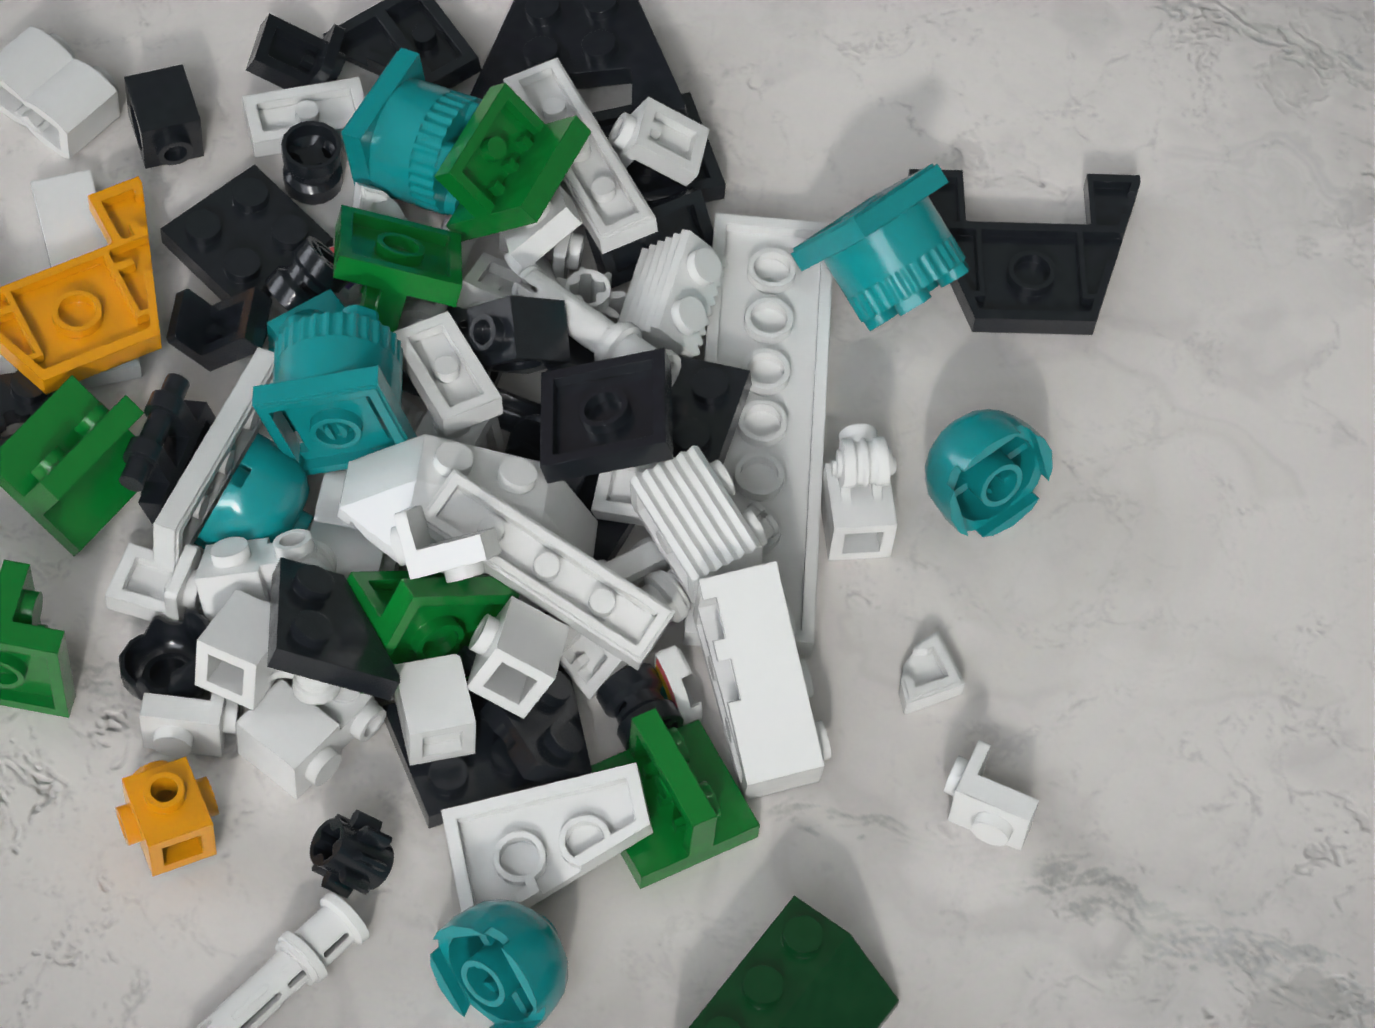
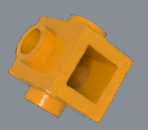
[115,757,219,877]

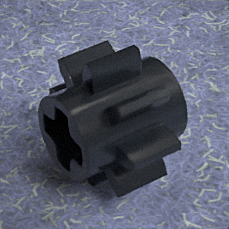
[310,809,394,898]

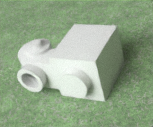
[821,423,898,561]
[194,529,337,622]
[195,589,341,710]
[235,679,386,800]

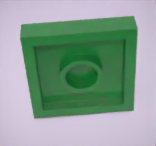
[434,83,592,242]
[333,205,463,332]
[0,375,144,556]
[0,560,76,718]
[347,571,520,694]
[591,708,760,889]

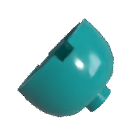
[925,409,1053,537]
[194,433,314,549]
[430,899,568,1028]

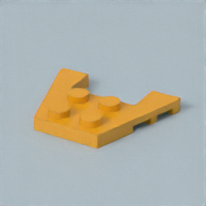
[0,176,162,394]

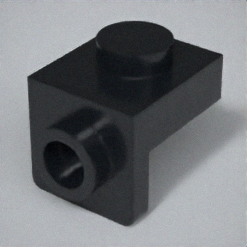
[246,13,347,89]
[166,287,273,372]

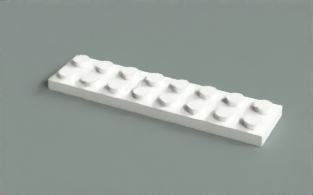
[683,213,833,655]

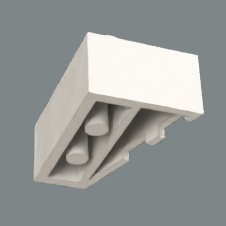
[693,561,831,800]

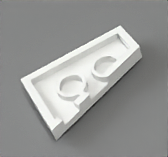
[441,762,653,912]

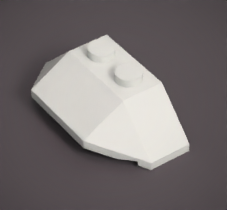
[337,434,598,577]

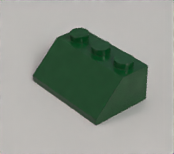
[689,895,899,1028]

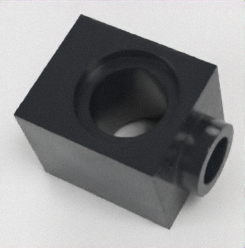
[124,64,204,169]
[467,295,571,374]

